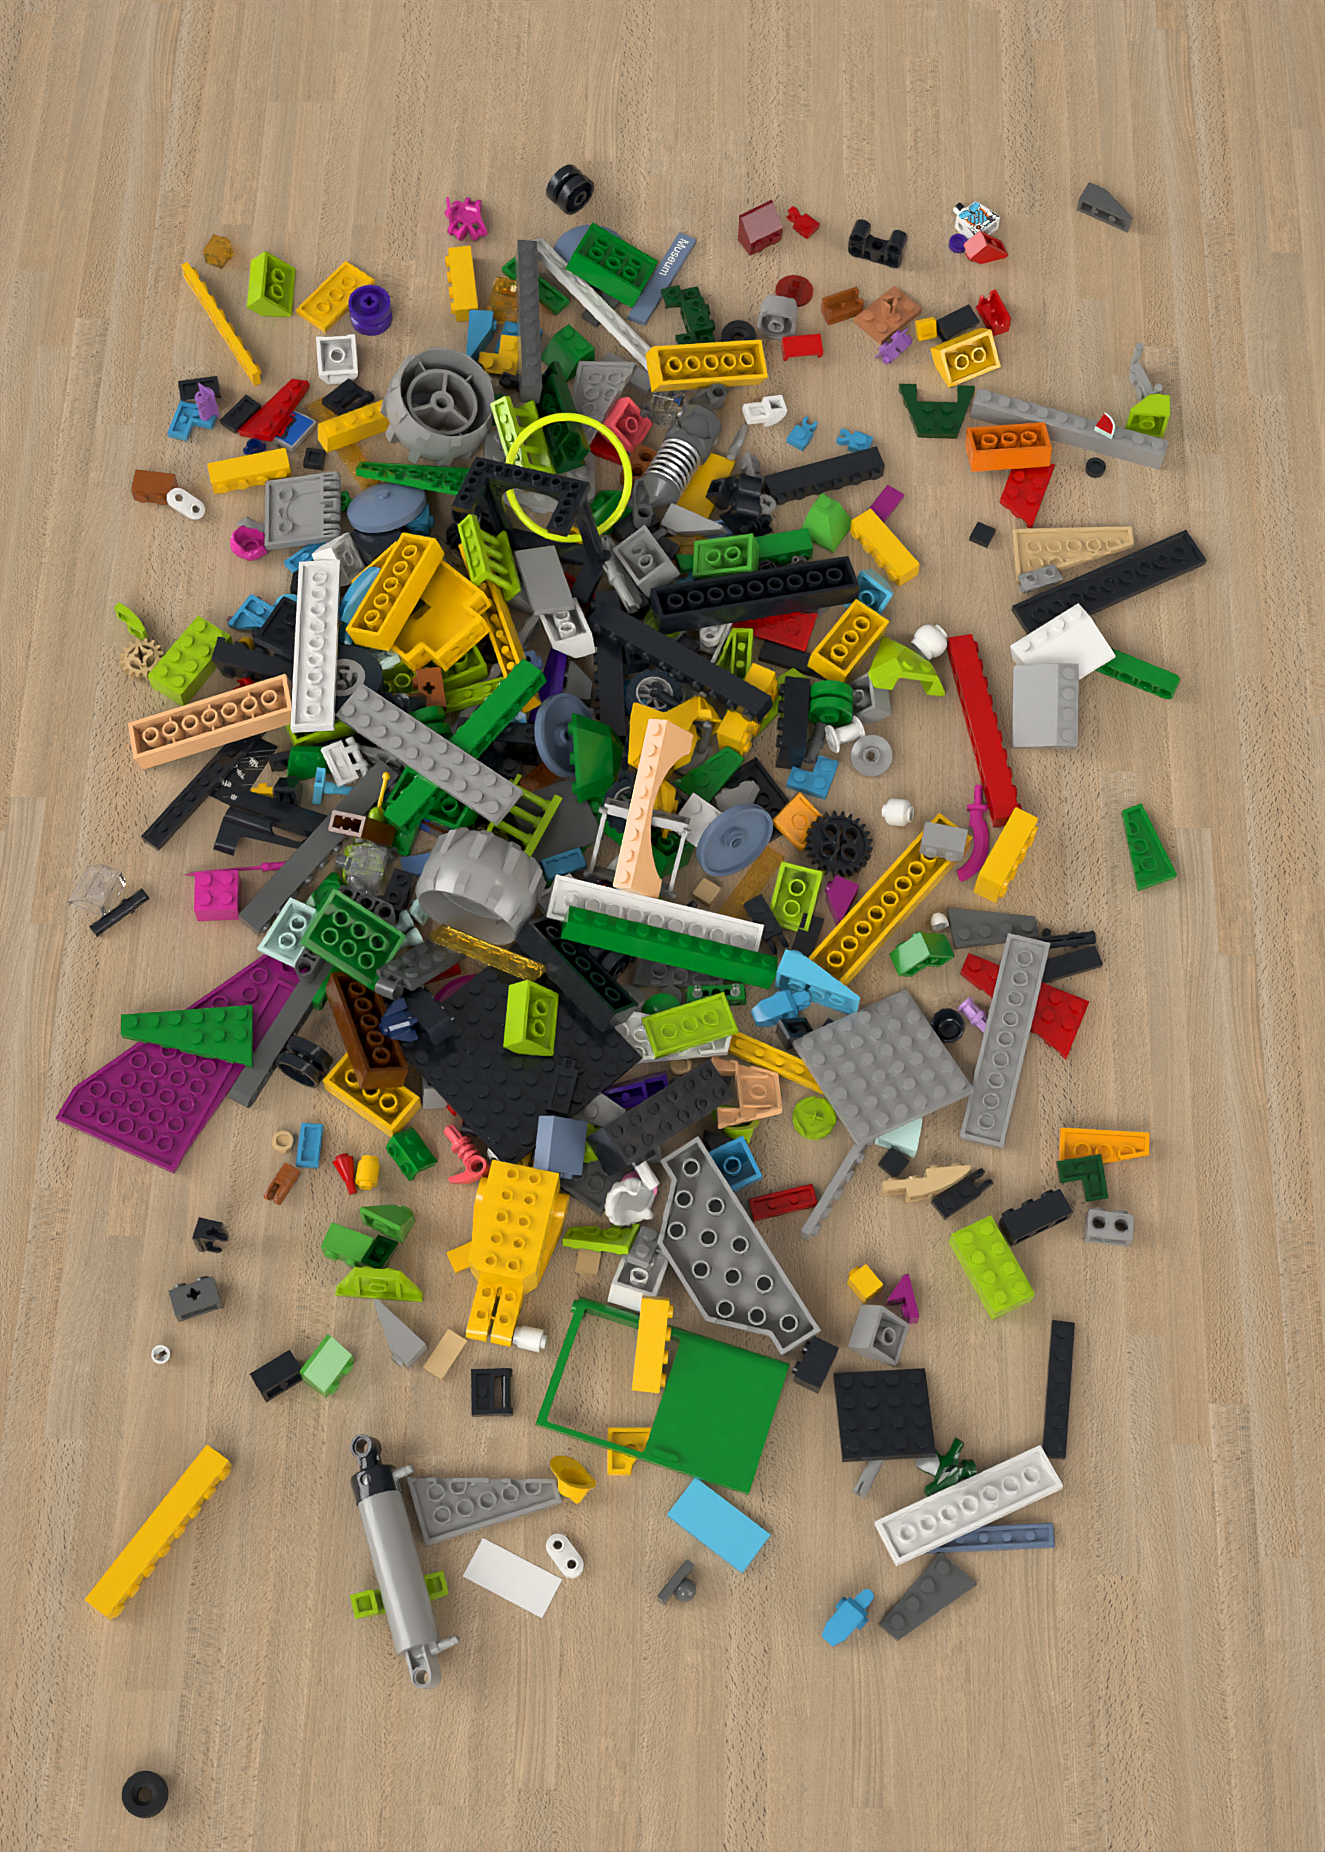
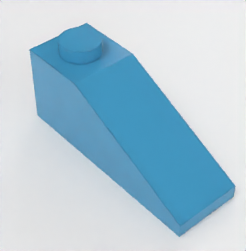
[466,310,497,362]

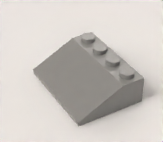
[1012,663,1079,750]

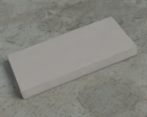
[515,545,575,616]

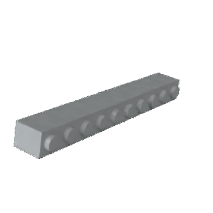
[970,388,1169,470]

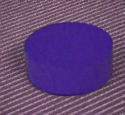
[949,234,968,253]

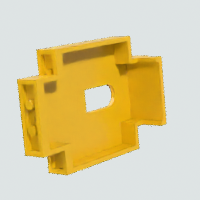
[350,542,492,673]

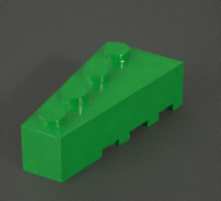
[603,821,695,879]

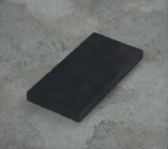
[725,757,789,843]

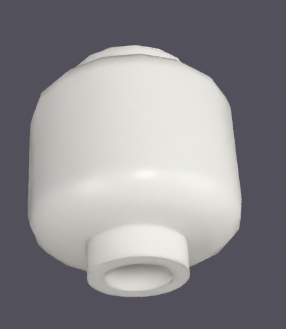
[882,798,914,827]

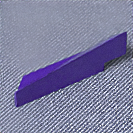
[528,645,568,724]
[602,1071,669,1109]

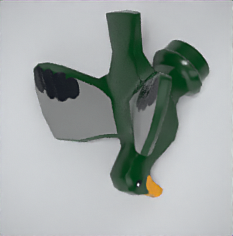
[915,1437,977,1497]

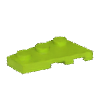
[562,1224,640,1255]

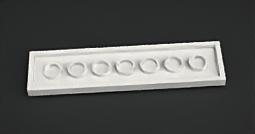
[874,1445,1063,1566]

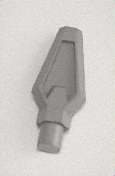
[727,424,748,461]

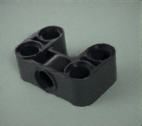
[848,219,908,268]

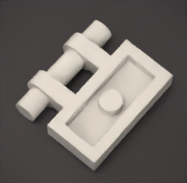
[321,736,369,788]

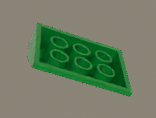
[566,222,659,308]
[299,888,407,991]

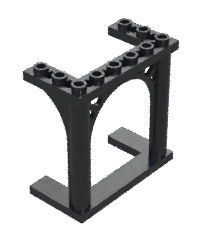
[451,456,612,604]

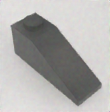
[1077,182,1132,233]

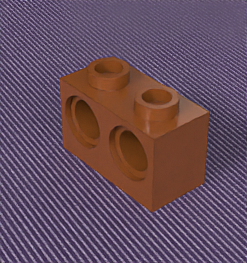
[620,443,660,489]

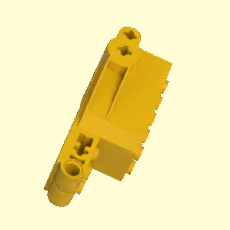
[466,1150,570,1347]

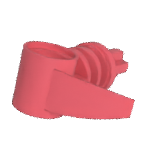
[443,1124,491,1184]

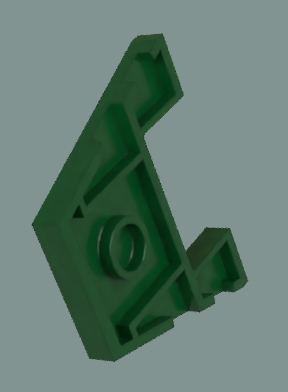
[898,384,975,439]

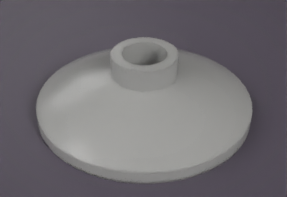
[851,735,892,776]

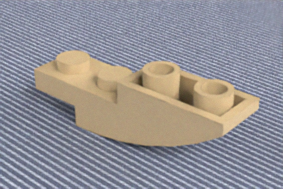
[881,1163,971,1203]

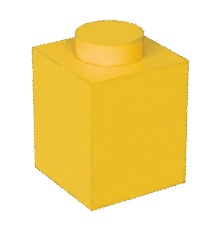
[847,1264,883,1304]

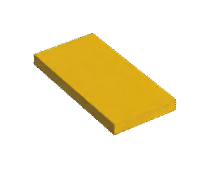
[296,261,375,333]
[676,452,736,519]

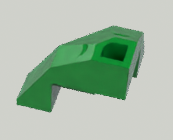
[568,713,624,803]

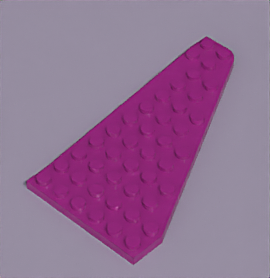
[56,953,315,1174]

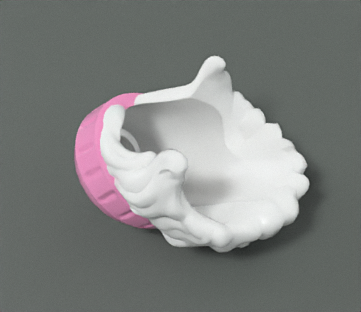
[604,1170,658,1226]

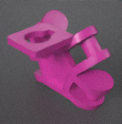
[444,197,488,242]

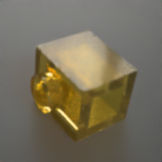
[203,234,233,269]

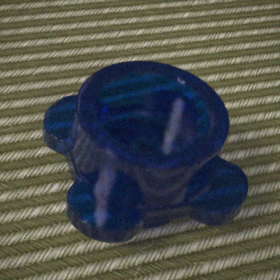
[243,438,267,455]

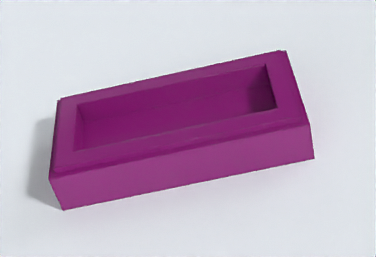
[869,485,904,523]

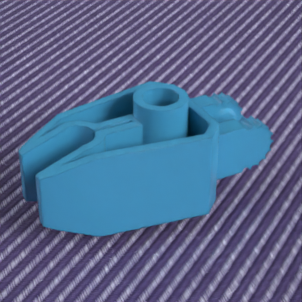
[751,990,812,1027]
[822,1588,874,1647]

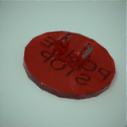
[775,275,813,307]

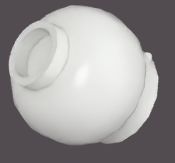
[910,624,948,661]

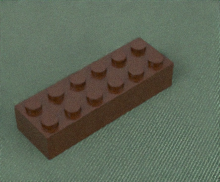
[325,972,409,1090]

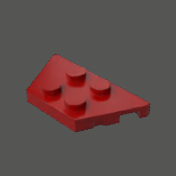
[999,464,1055,529]

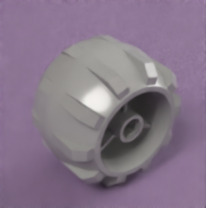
[380,347,496,466]
[415,827,546,946]

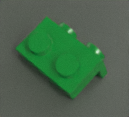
[385,1127,437,1181]

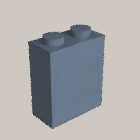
[533,1116,587,1179]

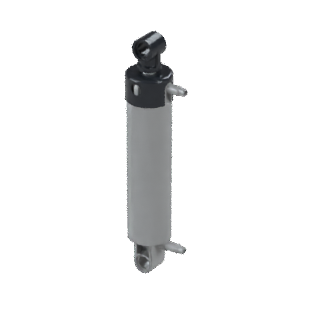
[350,1434,460,1689]

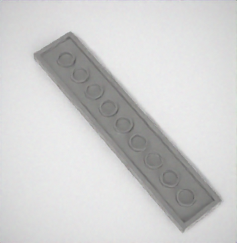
[335,683,523,826]
[959,933,1050,1149]

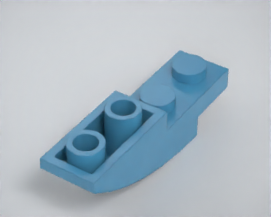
[338,567,381,645]

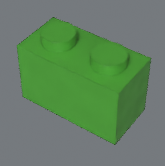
[321,1222,374,1268]

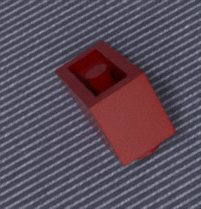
[963,230,1008,264]

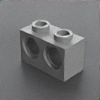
[1084,1207,1134,1247]

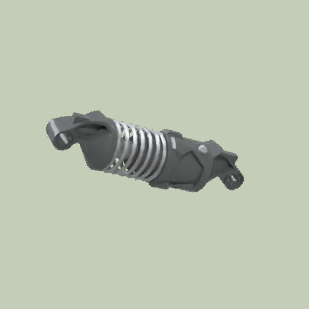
[627,383,727,529]

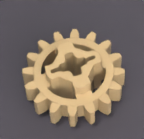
[119,638,164,681]

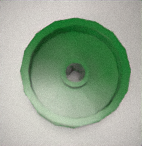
[808,680,854,727]
[409,706,453,740]

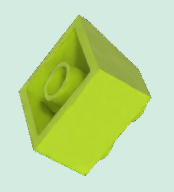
[1125,394,1170,438]

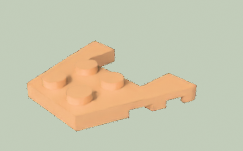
[710,1056,782,1129]

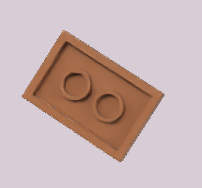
[854,286,922,345]

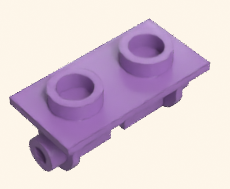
[875,328,913,364]
[195,383,220,421]

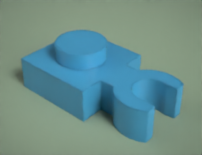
[786,416,817,451]
[836,429,873,452]

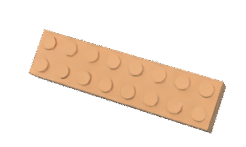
[128,674,293,770]

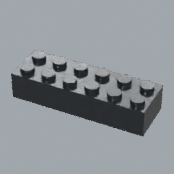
[515,916,639,1032]

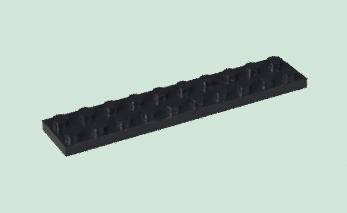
[1011,530,1207,635]

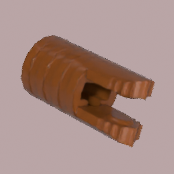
[263,1163,301,1205]

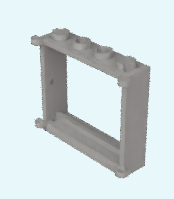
[583,797,692,898]

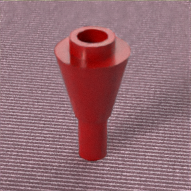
[332,1153,358,1195]

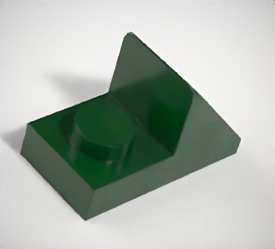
[361,1234,399,1269]

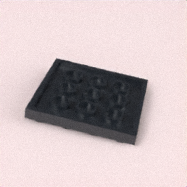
[833,1368,936,1462]

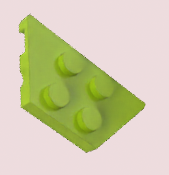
[335,1266,424,1302]

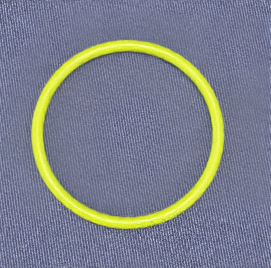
[505,413,632,543]

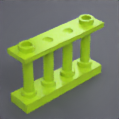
[490,396,555,474]
[458,514,521,602]
[486,774,562,857]

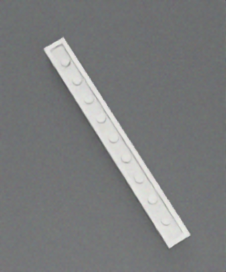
[532,238,651,371]

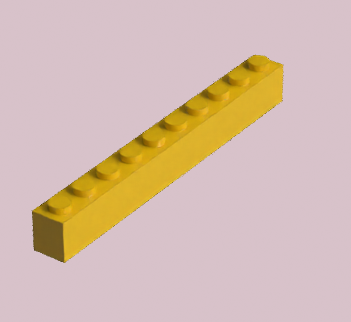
[458,543,542,713]

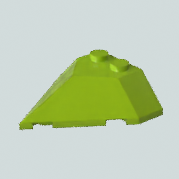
[868,636,946,697]

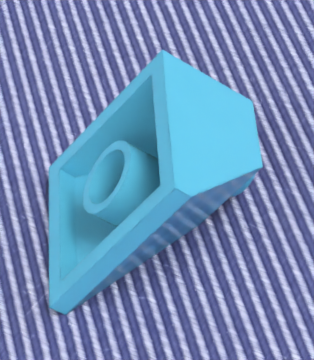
[843,568,894,615]

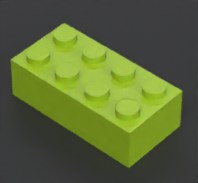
[147,616,233,706]
[948,1215,1035,1320]

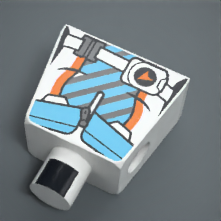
[953,202,1000,240]

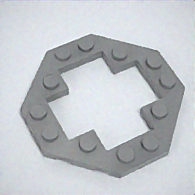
[483,422,595,514]

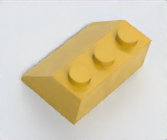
[930,328,1001,387]

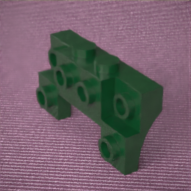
[661,285,716,345]

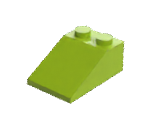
[770,861,825,931]

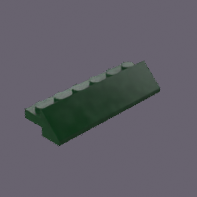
[535,361,591,474]

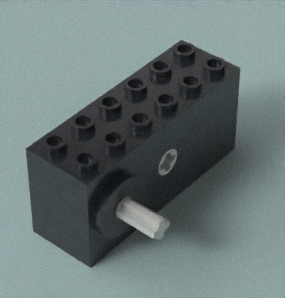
[586,1059,734,1190]

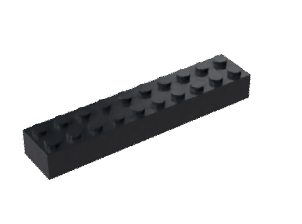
[650,556,860,634]

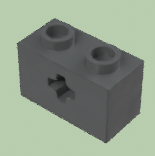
[169,1276,223,1322]

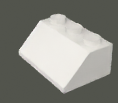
[539,597,595,658]

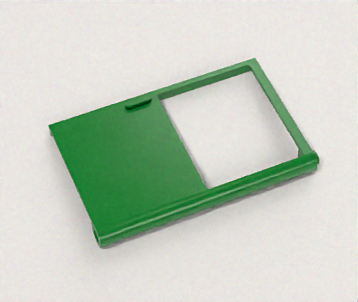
[535,1296,790,1496]

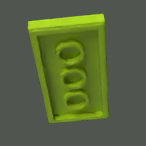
[641,992,739,1060]

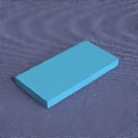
[667,1478,770,1574]

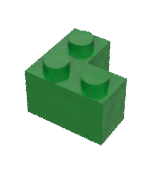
[889,931,955,977]

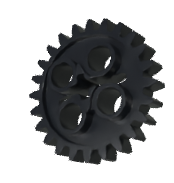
[804,811,873,878]

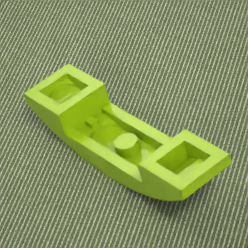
[350,1570,449,1620]

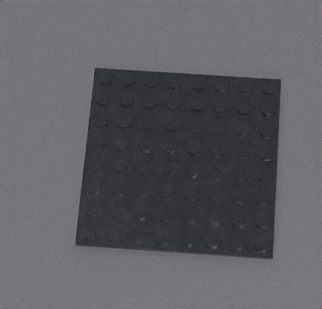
[398,943,643,1164]

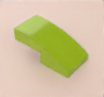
[114,602,148,641]

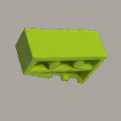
[716,628,754,680]

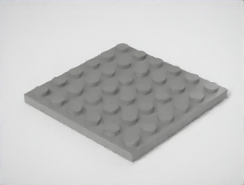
[792,989,974,1147]

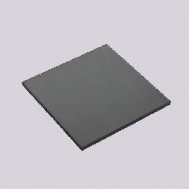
[513,776,604,864]

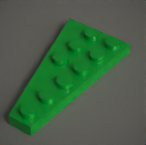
[356,461,470,495]

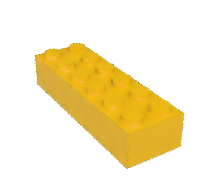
[645,340,768,392]
[345,532,445,651]

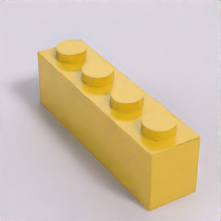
[445,246,478,322]
[318,400,389,453]
[207,448,292,494]
[850,508,920,587]
[632,1295,674,1393]

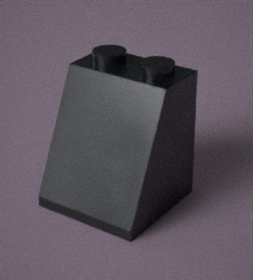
[350,529,402,567]

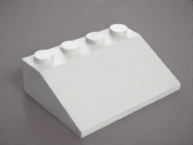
[1010,603,1115,680]

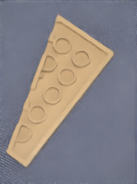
[1011,526,1134,585]

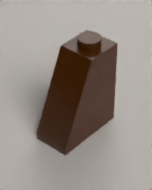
[328,810,396,847]

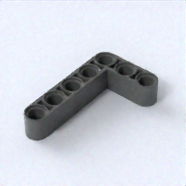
[295,885,396,983]

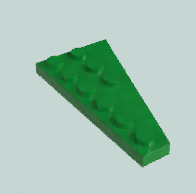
[120,1005,254,1068]

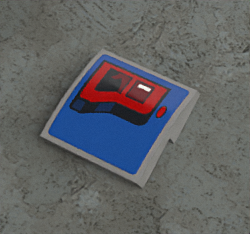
[269,411,318,453]

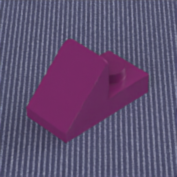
[886,1273,919,1324]

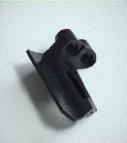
[213,789,328,856]

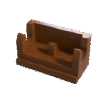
[821,286,864,326]

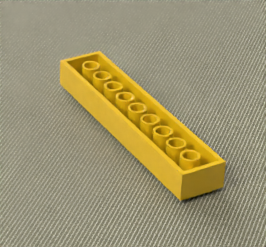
[808,813,972,986]

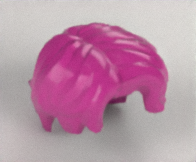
[230,525,268,561]

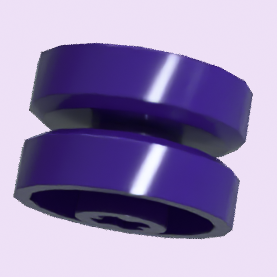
[348,285,393,336]

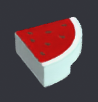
[1094,413,1115,439]

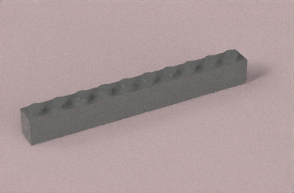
[515,239,542,403]
[238,759,399,935]

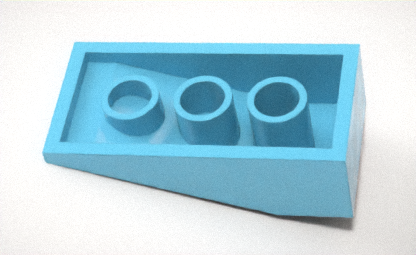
[775,949,861,1015]

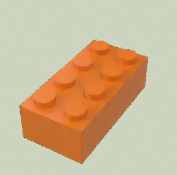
[965,422,1052,472]

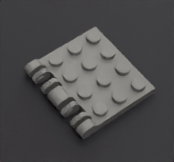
[265,471,341,550]

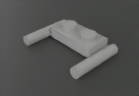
[1129,343,1163,401]

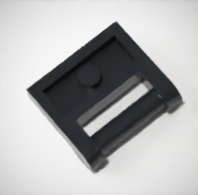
[322,378,375,416]
[471,1368,514,1417]

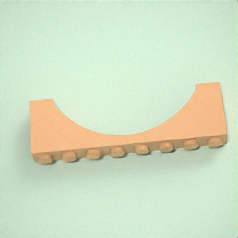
[613,719,693,899]

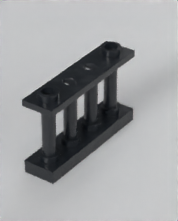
[456,717,542,767]

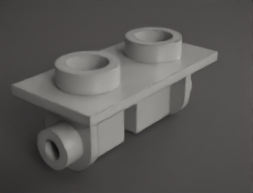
[739,451,765,492]
[1017,564,1063,594]

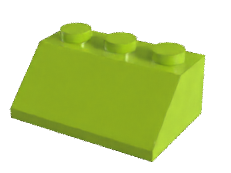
[247,251,296,317]
[503,980,559,1056]

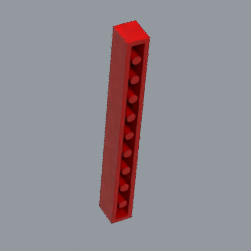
[946,634,1022,828]

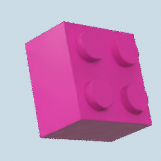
[194,870,241,921]

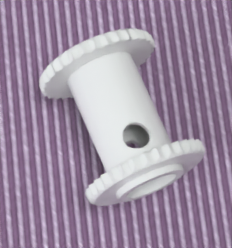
[825,716,865,753]

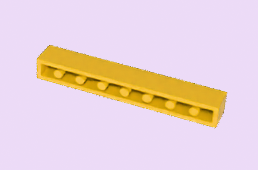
[84,1445,232,1621]

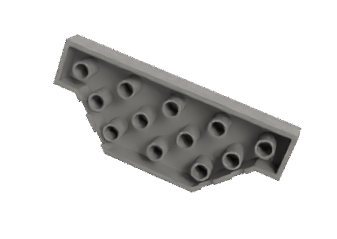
[657,1137,821,1356]

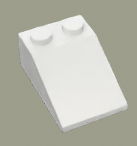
[607,1246,669,1312]

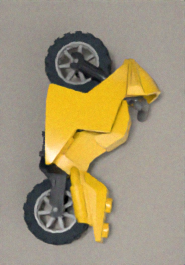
[603,669,722,838]

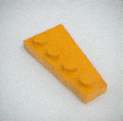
[1059,1127,1150,1164]

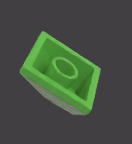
[801,493,852,553]
[359,1204,416,1244]

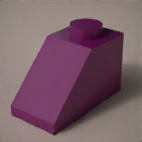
[824,875,859,926]

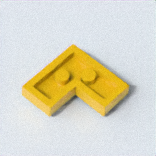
[478,334,518,375]

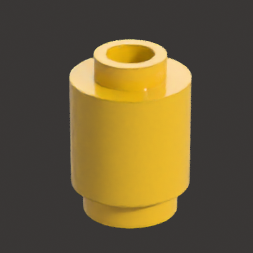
[355,1155,380,1190]

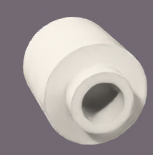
[512,1325,548,1353]

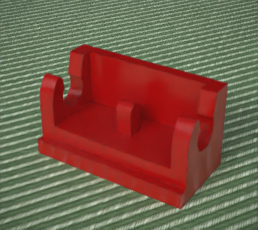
[976,289,1012,336]
[781,333,823,361]

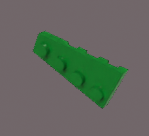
[1121,803,1177,892]

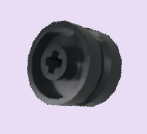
[546,164,594,215]
[588,946,632,980]
[276,1036,333,1088]

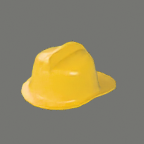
[550,1455,596,1504]

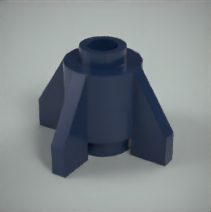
[379,997,418,1042]

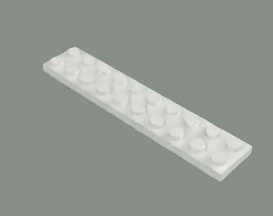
[290,560,341,733]
[546,875,764,952]

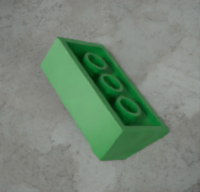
[386,766,479,829]

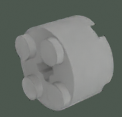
[757,294,799,341]

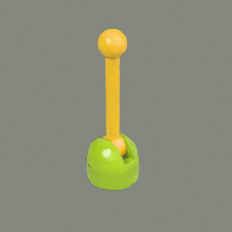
[368,772,391,822]

